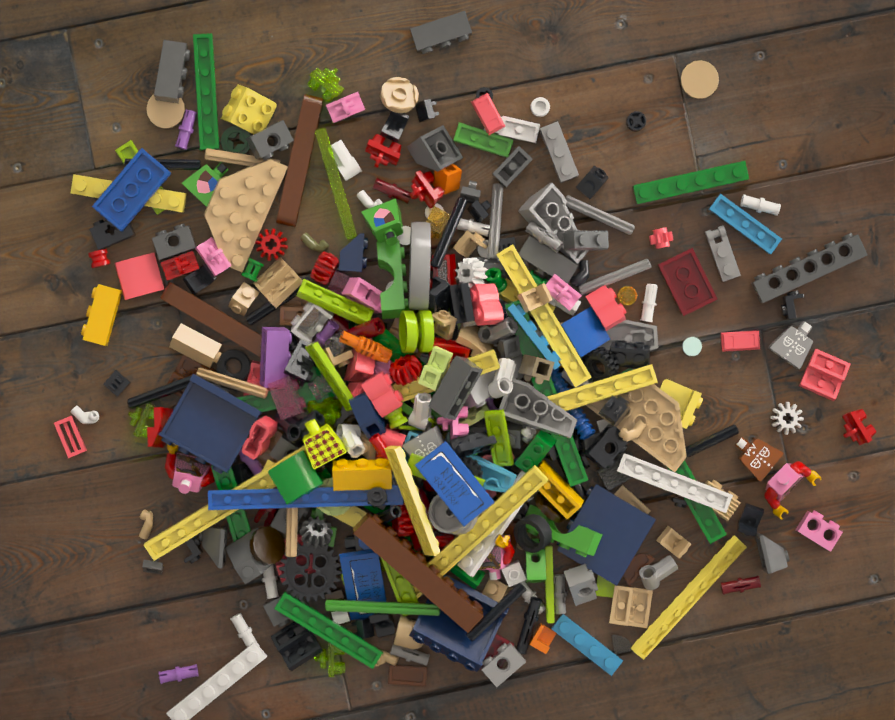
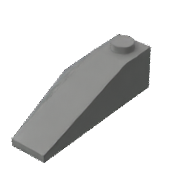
[518,182,589,264]
[499,378,577,439]

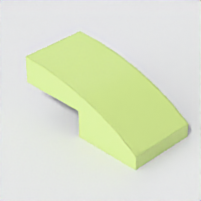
[418,346,453,391]

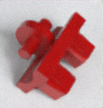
[365,134,401,168]
[410,170,444,209]
[161,251,200,281]
[842,409,876,445]

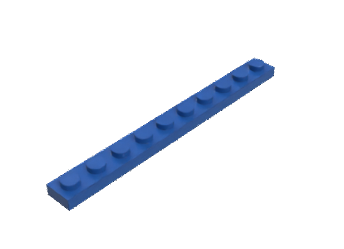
[208,485,403,510]

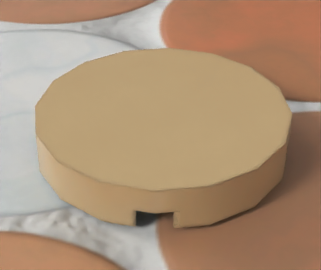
[681,60,719,99]
[380,77,419,113]
[147,94,185,129]

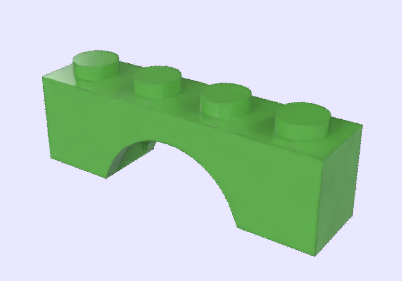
[376,240,409,319]
[526,504,603,557]

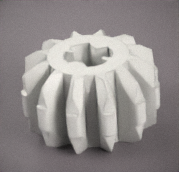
[455,258,488,289]
[770,402,804,435]

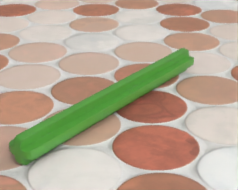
[325,599,440,616]

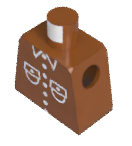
[735,437,784,482]

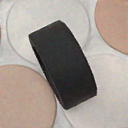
[514,514,552,553]

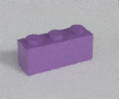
[259,327,292,388]

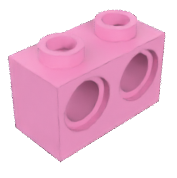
[341,277,382,313]
[796,510,843,552]

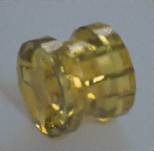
[617,286,637,305]

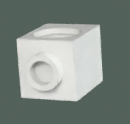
[501,560,527,587]

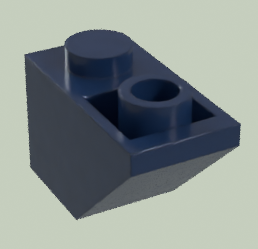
[339,233,368,272]
[349,392,386,440]

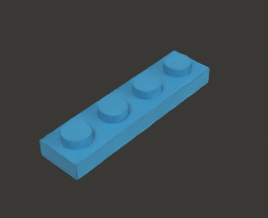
[708,194,782,255]
[507,303,561,370]
[551,614,623,676]

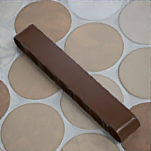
[276,94,324,227]
[160,281,262,357]

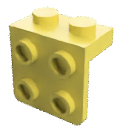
[221,84,277,135]
[660,379,703,429]

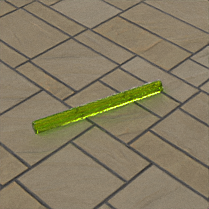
[315,128,357,239]

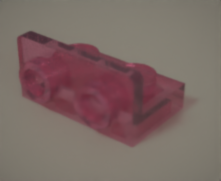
[268,376,307,421]

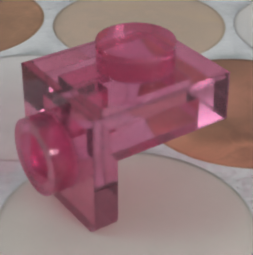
[327,270,354,297]

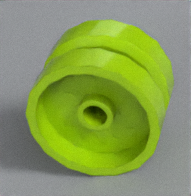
[399,310,434,353]

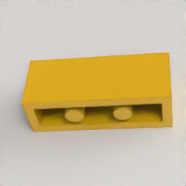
[81,284,122,346]
[332,458,392,491]
[537,460,584,519]

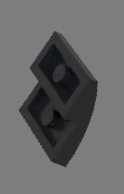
[449,282,475,324]
[271,621,323,671]

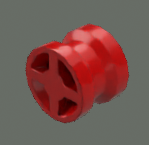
[88,249,111,268]

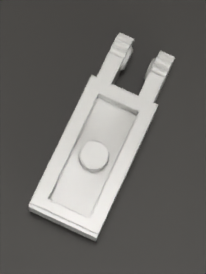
[484,116,540,144]

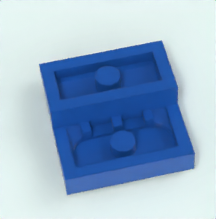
[560,307,610,358]

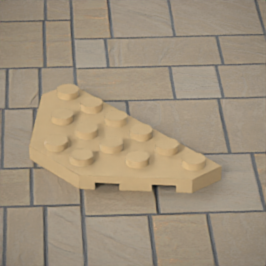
[204,159,288,272]
[586,384,687,472]

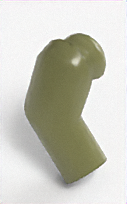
[300,233,329,253]

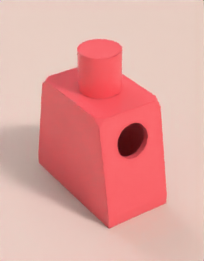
[344,338,375,383]

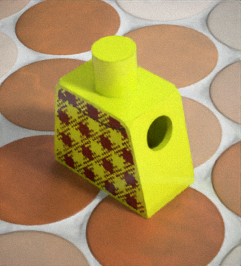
[303,419,347,469]

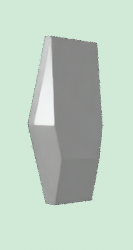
[597,320,658,354]

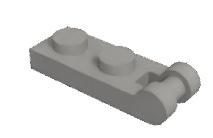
[705,225,741,282]

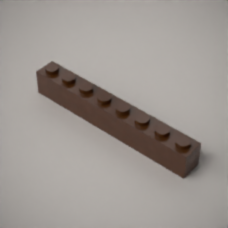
[353,512,484,633]

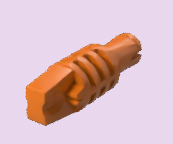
[339,330,392,363]

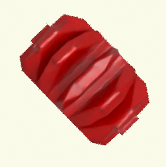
[255,228,288,261]
[310,251,339,285]
[389,354,423,386]
[391,503,415,537]

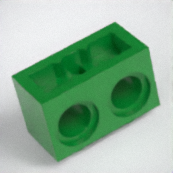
[514,430,557,473]

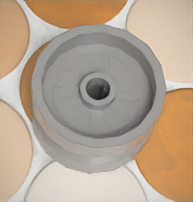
[428,494,478,535]

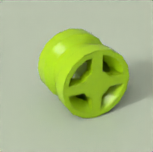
[384,407,408,429]

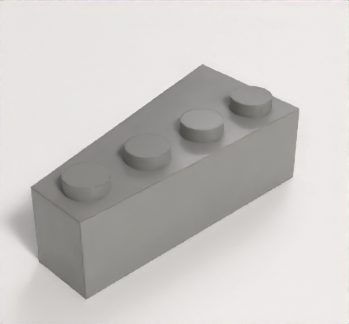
[463,353,524,409]

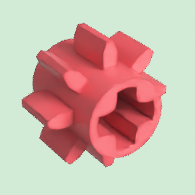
[649,227,673,249]

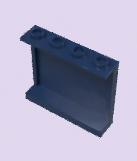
[158,374,262,474]
[556,484,656,586]
[409,574,509,672]

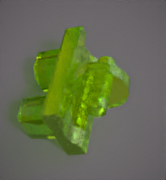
[307,68,344,102]
[307,397,343,425]
[128,403,155,438]
[315,642,345,677]

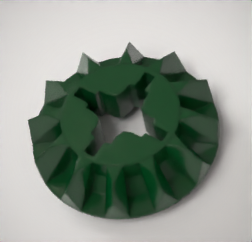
[221,126,251,154]

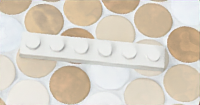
[617,453,733,513]
[457,470,525,577]
[166,642,267,720]

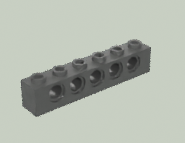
[751,233,868,304]

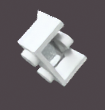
[291,302,333,343]

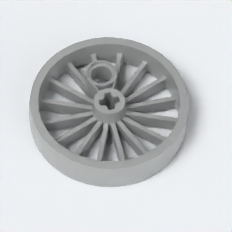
[409,222,431,310]

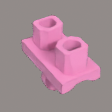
[326,92,365,123]
[195,237,231,276]
[546,274,582,311]
[437,406,469,440]

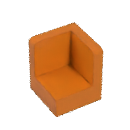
[433,164,462,195]
[529,623,556,654]

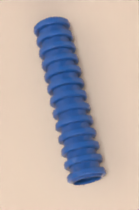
[551,368,595,440]

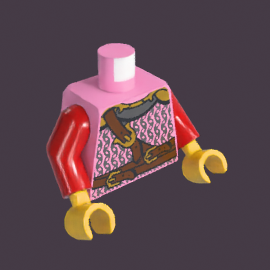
[165,444,215,494]
[764,461,822,519]
[478,534,515,580]

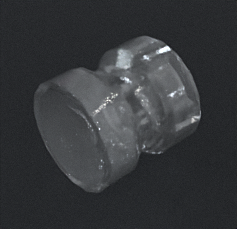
[325,330,348,356]

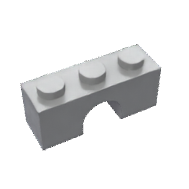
[539,121,579,183]

